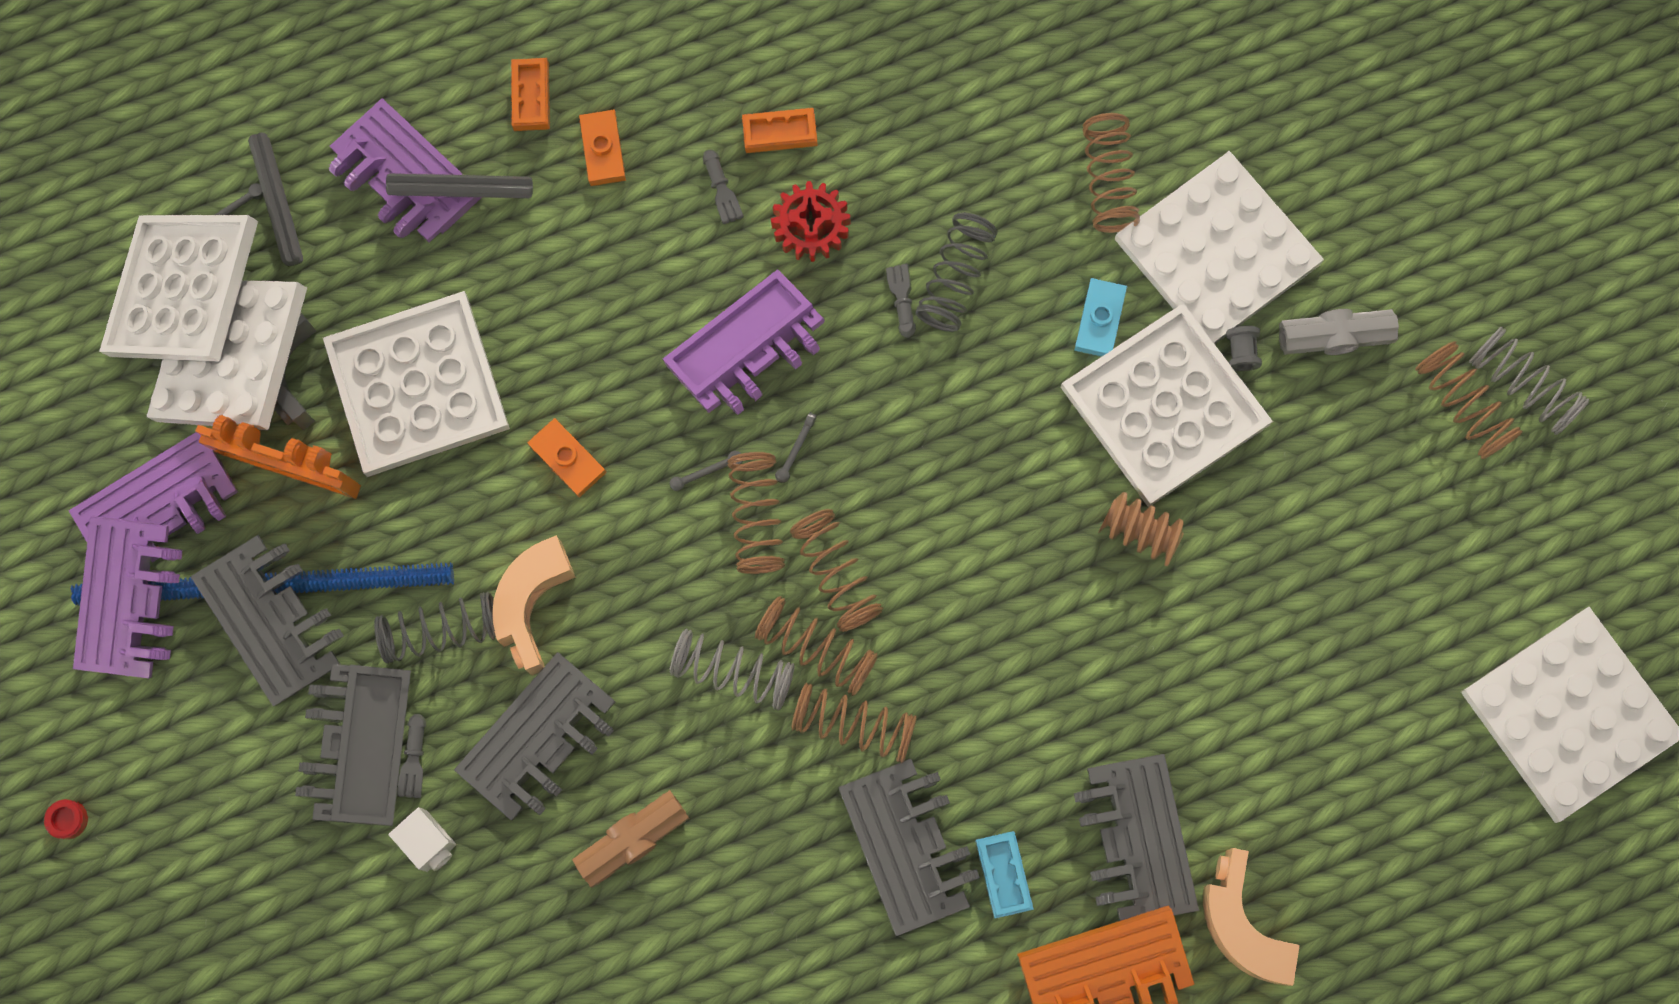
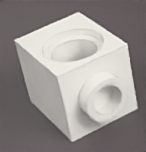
[388,807,457,872]

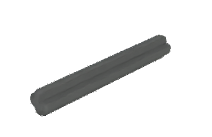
[248,132,303,267]
[386,173,533,198]

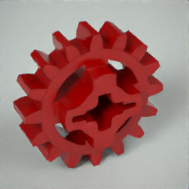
[771,181,851,262]

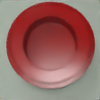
[44,799,88,840]

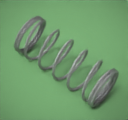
[1469,327,1589,435]
[670,628,795,711]

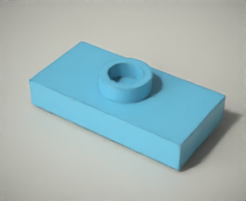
[1074,278,1127,357]
[975,831,1034,919]

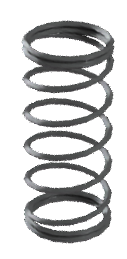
[916,212,998,332]
[374,591,497,664]

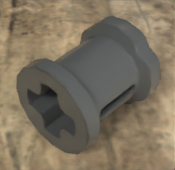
[1226,326,1262,371]

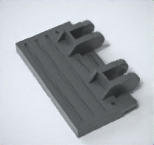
[190,535,344,707]
[454,652,616,821]
[295,664,411,826]
[1074,754,1199,921]
[838,759,980,937]

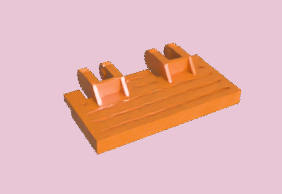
[195,415,361,499]
[1017,906,1194,1004]

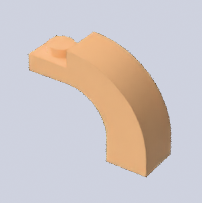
[492,535,576,676]
[1203,848,1300,986]

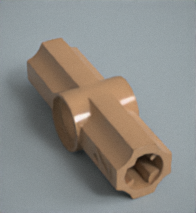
[572,790,690,888]

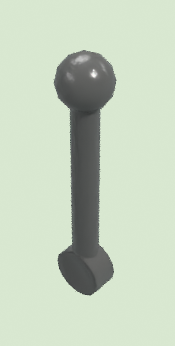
[215,183,263,215]
[775,412,817,483]
[669,451,743,491]

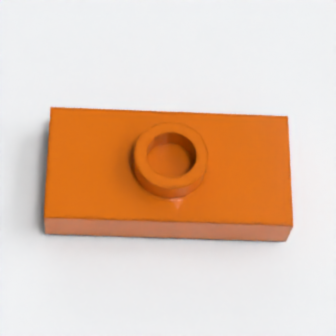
[511,58,550,131]
[742,108,818,153]
[579,109,626,186]
[527,418,607,498]

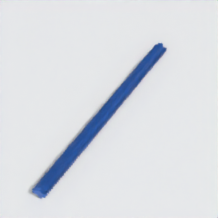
[70,563,455,606]

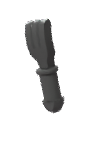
[703,149,744,224]
[886,263,916,338]
[397,714,426,798]

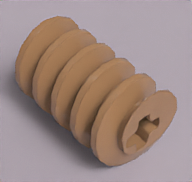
[1098,492,1184,566]

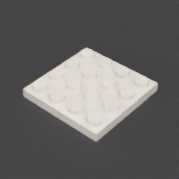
[1115,151,1324,344]
[99,215,258,361]
[147,280,307,430]
[323,291,510,477]
[1061,303,1273,507]
[1461,607,1679,823]

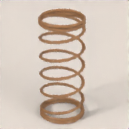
[1082,113,1140,233]
[1415,341,1523,459]
[727,452,785,574]
[790,509,883,632]
[755,596,878,696]
[791,683,917,764]

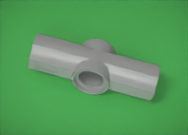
[1279,309,1399,355]

